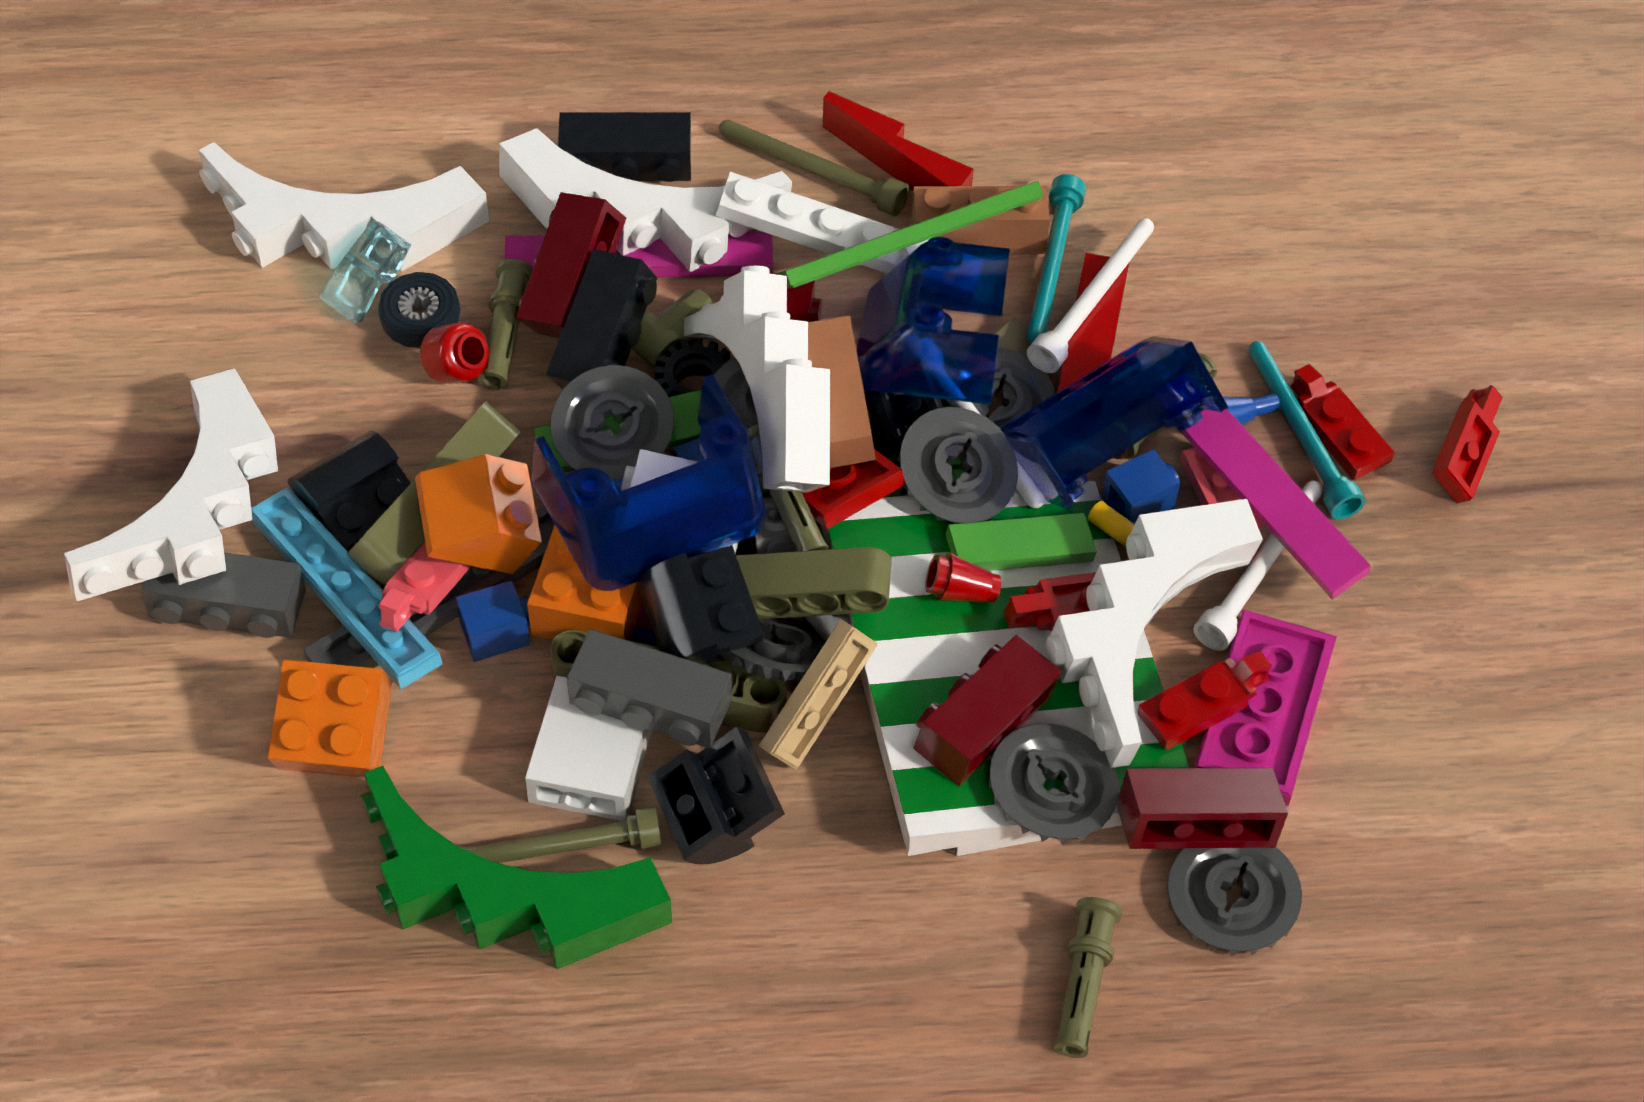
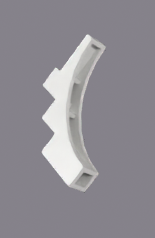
[499,128,792,272]
[199,142,489,272]
[684,266,830,493]
[64,368,278,602]
[1046,499,1263,768]

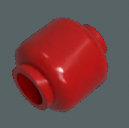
[420,322,489,384]

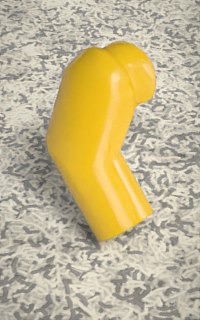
[1088,501,1135,547]

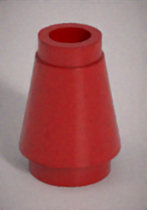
[925,553,1001,603]

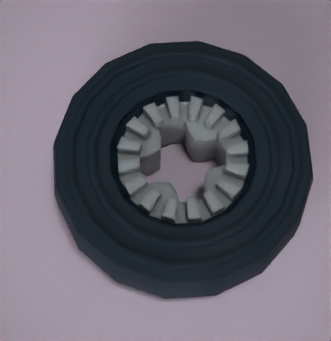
[378,272,461,348]

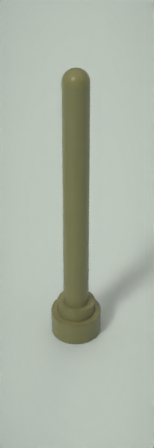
[719,120,910,217]
[463,806,662,863]

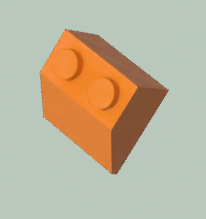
[415,454,542,574]

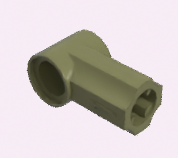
[632,289,713,368]

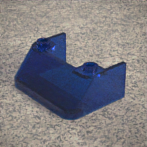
[856,237,1010,405]
[1000,336,1228,509]
[532,374,765,591]

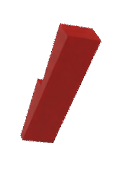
[823,91,974,191]
[1055,253,1129,416]

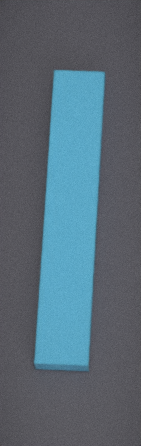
[251,487,443,689]

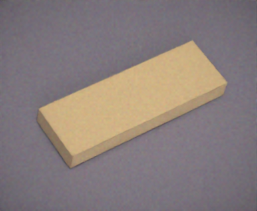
[759,619,878,770]

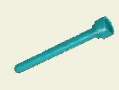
[1027,174,1086,344]
[1248,341,1366,520]

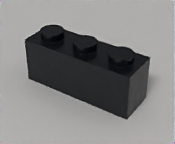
[558,112,691,182]
[546,249,658,390]

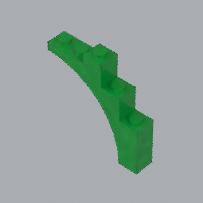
[360,766,672,969]

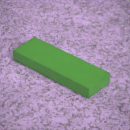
[945,513,1097,571]

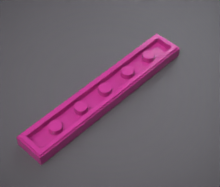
[505,232,773,277]
[1154,369,1371,600]

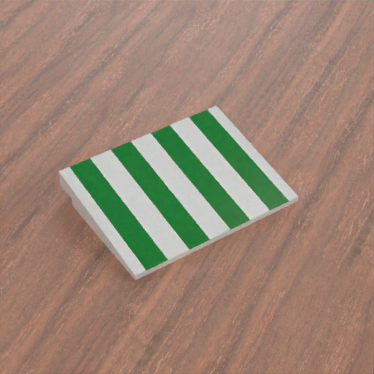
[821,481,1189,856]

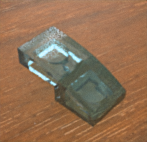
[320,221,411,322]

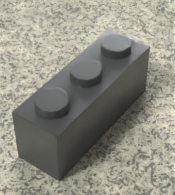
[141,552,306,638]
[567,629,732,749]

